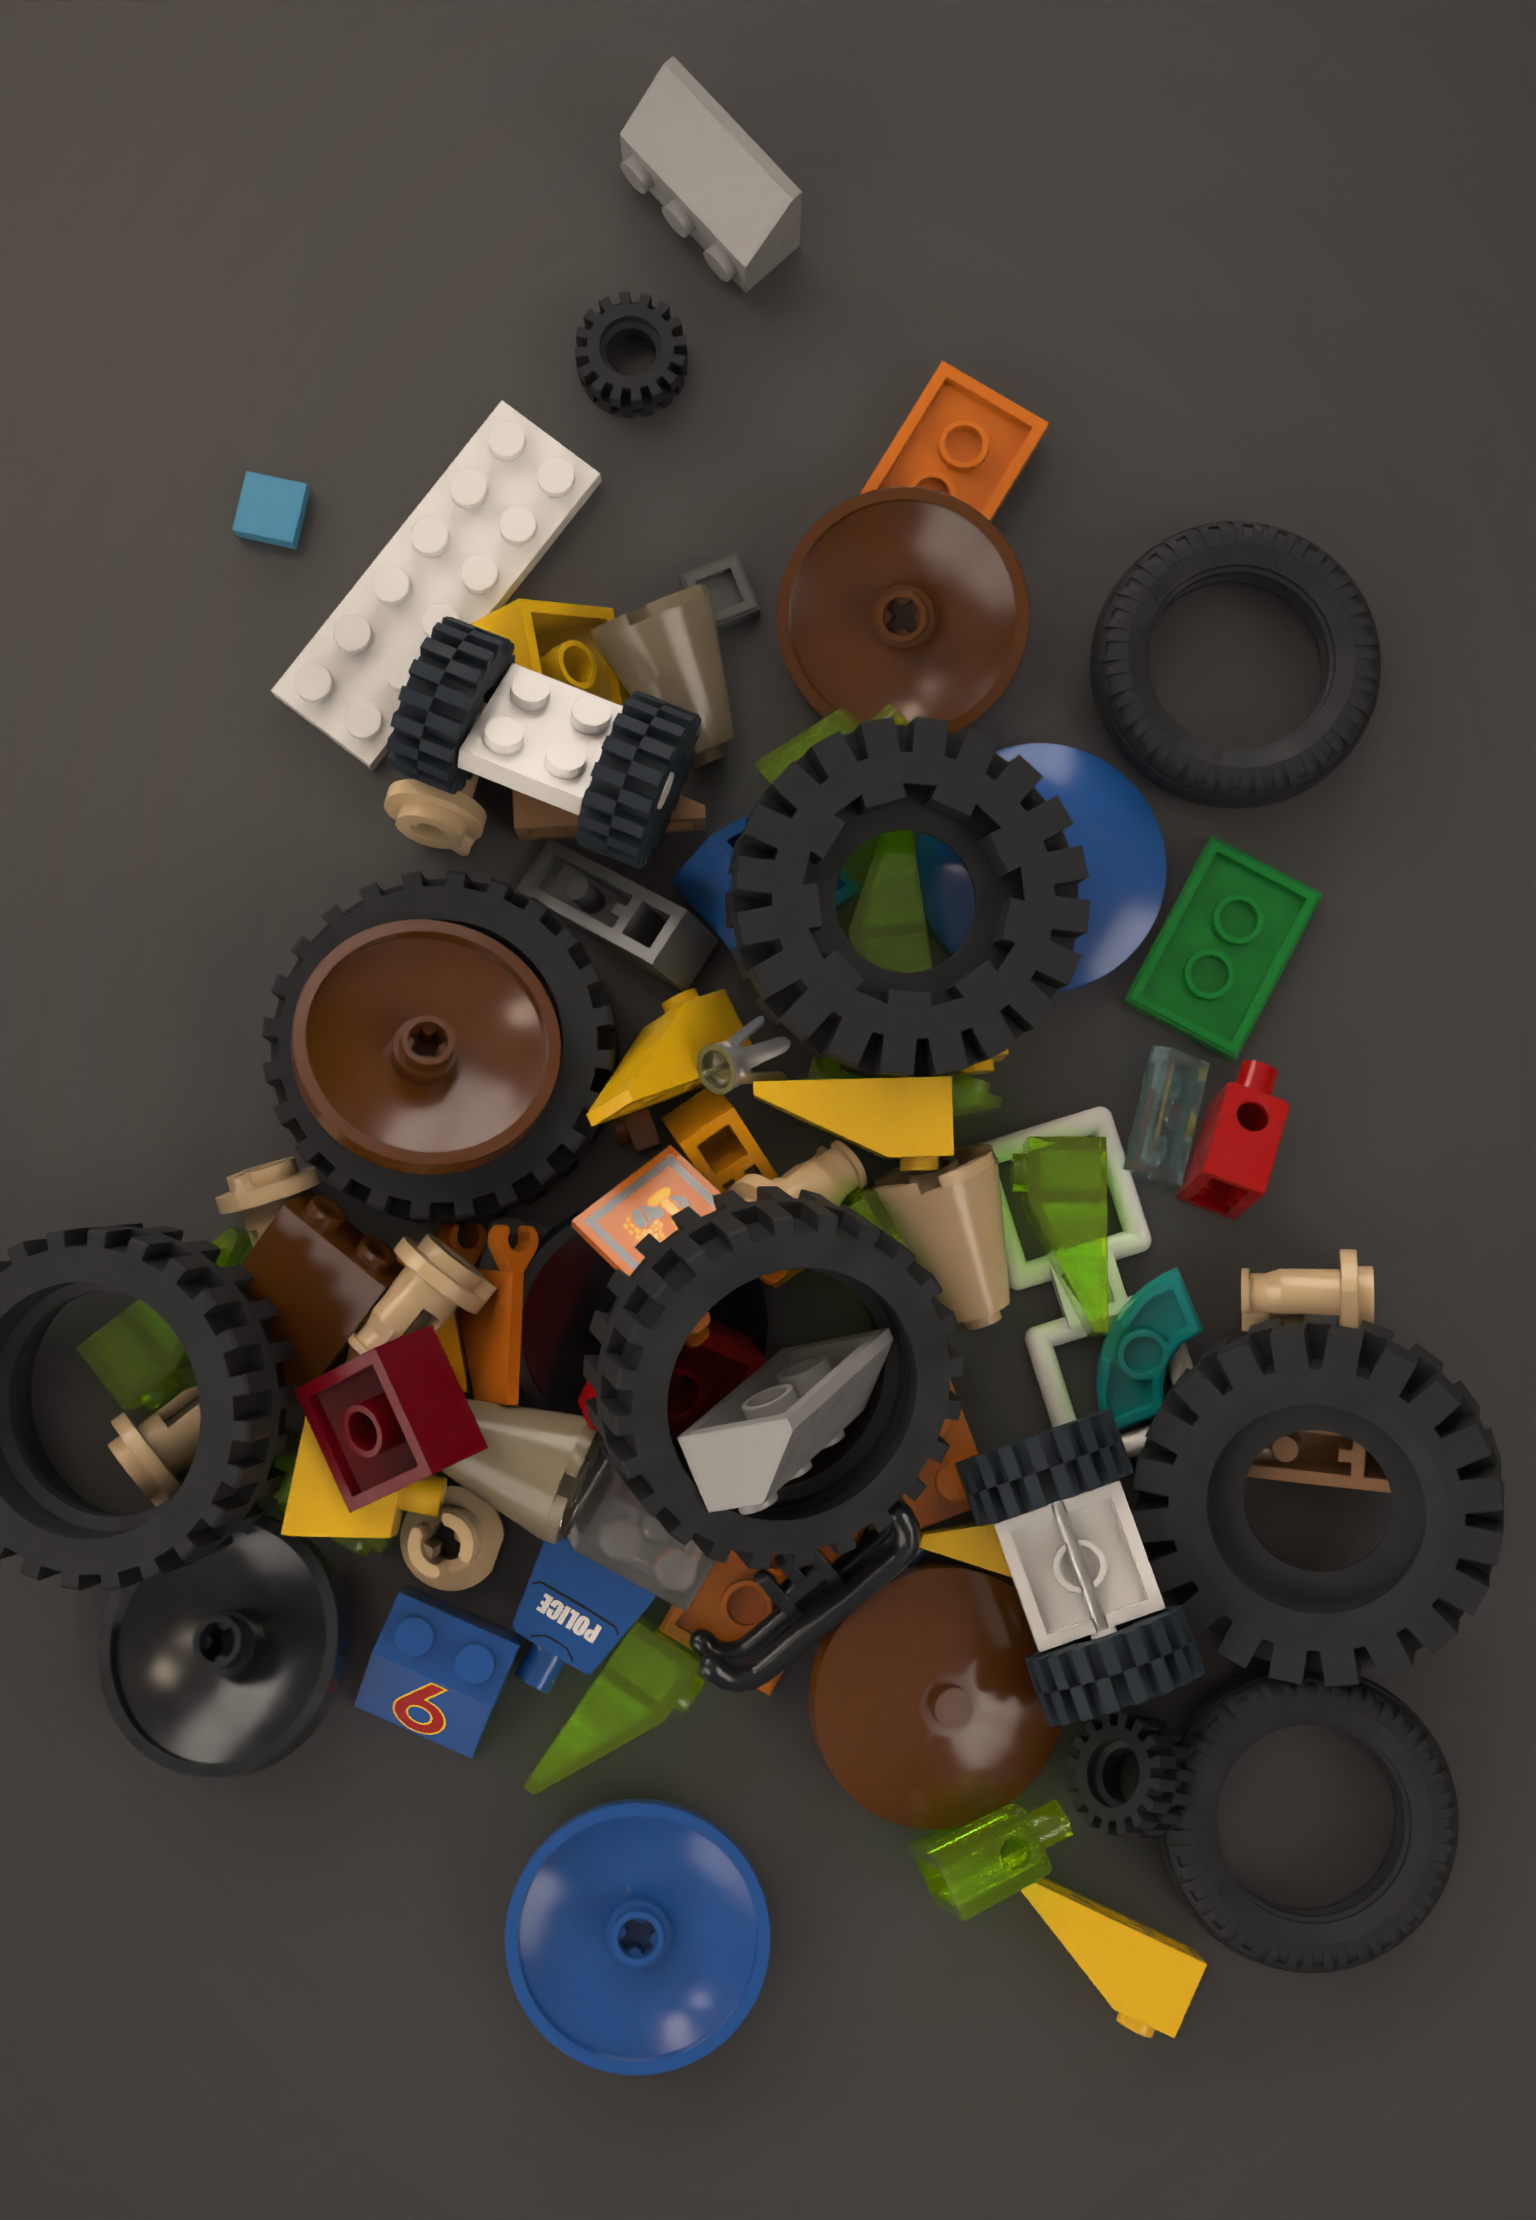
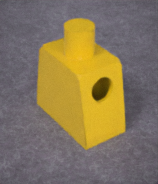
[281,1416,447,1538]

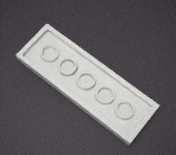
[271,400,602,771]

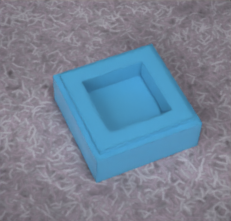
[232,471,311,550]

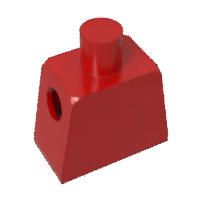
[1175,1060,1289,1220]

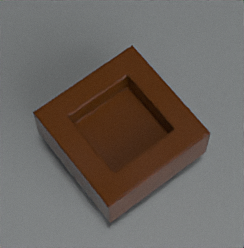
[612,1107,663,1156]

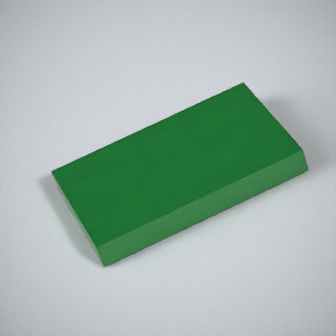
[1121,835,1323,1062]

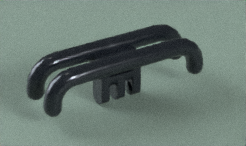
[689,1496,921,1693]

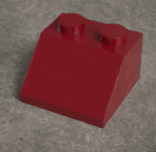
[294,1324,488,1513]

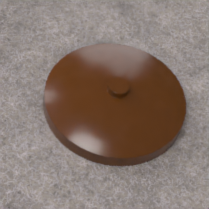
[776,486,1031,733]
[290,919,561,1175]
[808,1563,1061,1830]

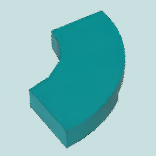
[1096,1267,1203,1431]

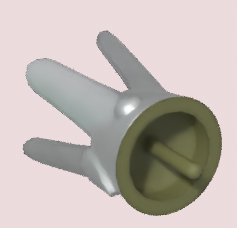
[697,1016,791,1095]

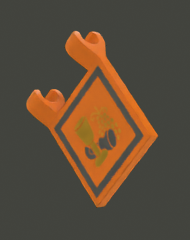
[572,1145,788,1349]

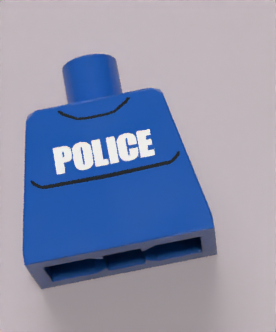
[511,1531,660,1693]

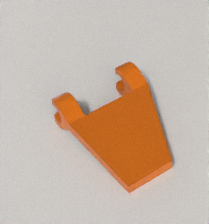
[438,1223,539,1405]

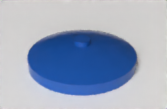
[913,743,1167,994]
[505,1799,770,2075]

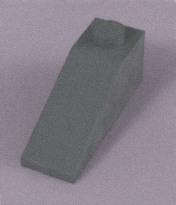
[516,838,719,992]

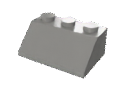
[620,56,802,293]
[677,1327,894,1515]

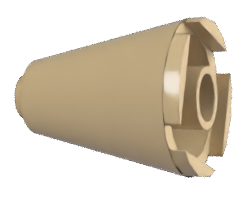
[872,1144,1010,1330]

